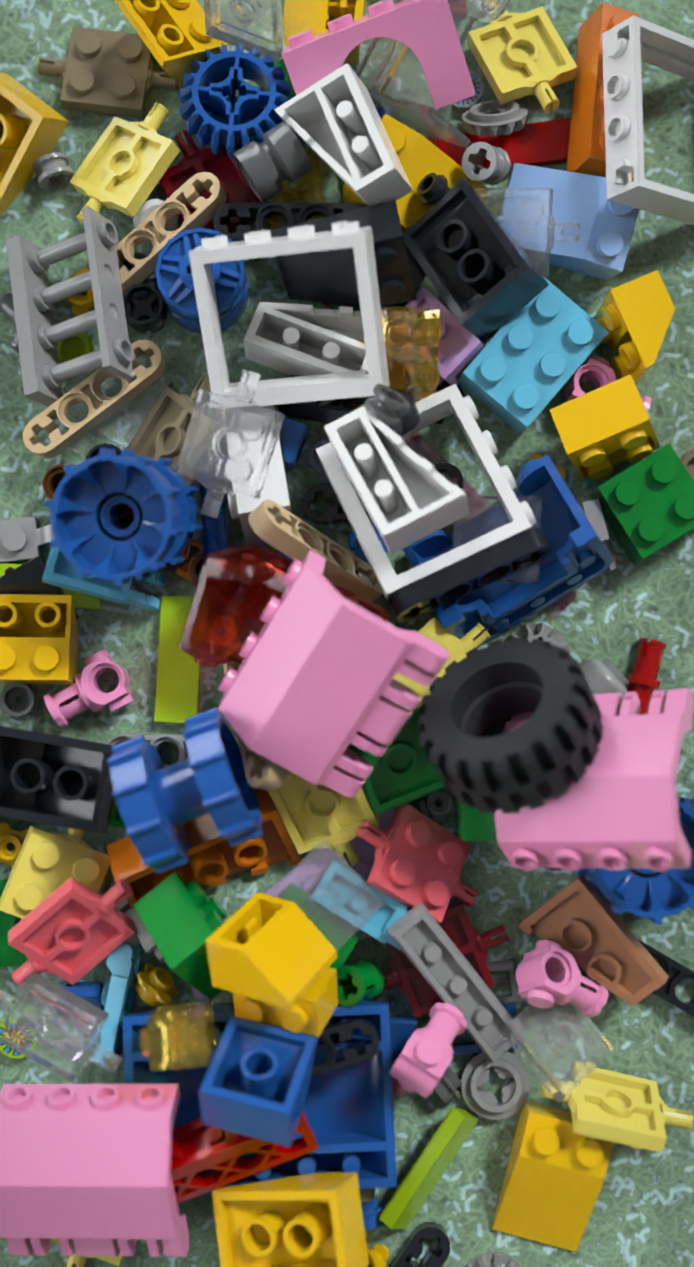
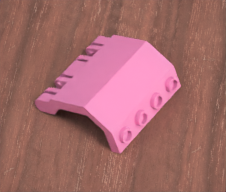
[218,550,450,798]
[494,688,694,871]
[0,1084,189,1257]

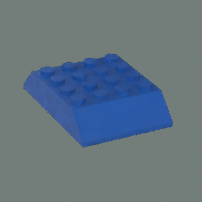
[123,1000,397,1196]

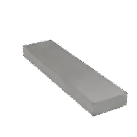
[386,902,526,1063]

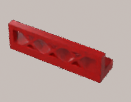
[171,1109,319,1204]

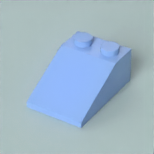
[498,163,639,281]

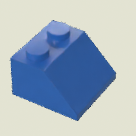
[199,1016,318,1147]

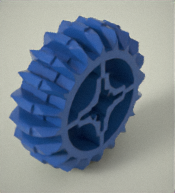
[179,42,291,160]

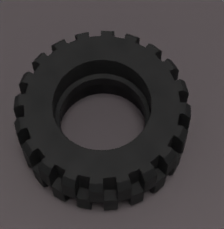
[417,637,603,814]

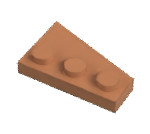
[516,873,669,1007]

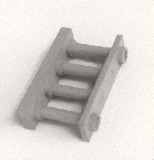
[6,207,134,407]

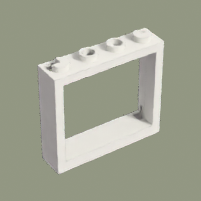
[602,15,694,225]
[188,221,390,410]
[316,384,536,601]

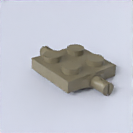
[38,26,177,118]
[127,374,226,486]

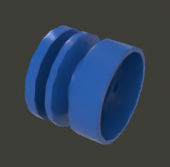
[155,228,250,334]

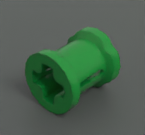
[336,960,385,1007]

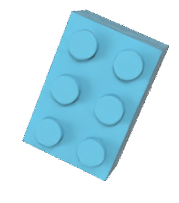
[459,277,609,436]

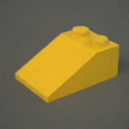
[0,72,69,215]
[343,114,490,232]
[492,1101,614,1252]
[212,1172,369,1267]

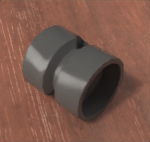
[233,121,313,202]

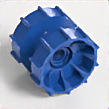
[45,448,202,587]
[107,707,263,874]
[573,797,694,925]

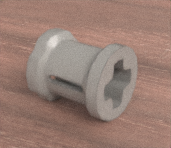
[462,141,511,186]

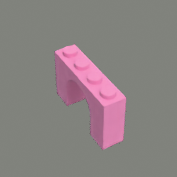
[281,0,476,110]

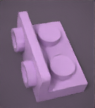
[389,286,485,385]

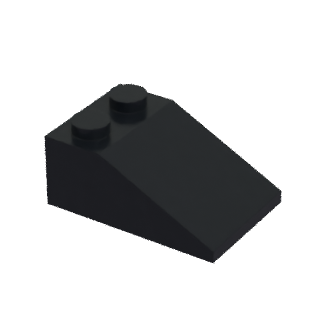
[403,177,549,342]
[270,200,417,308]
[0,726,114,834]

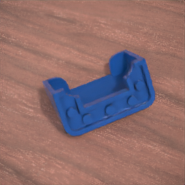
[403,454,612,646]

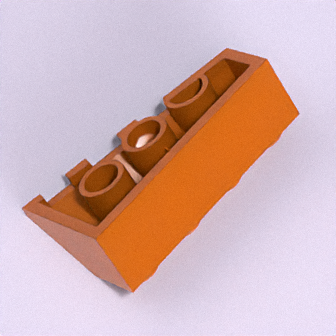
[566,2,640,182]
[106,788,303,908]

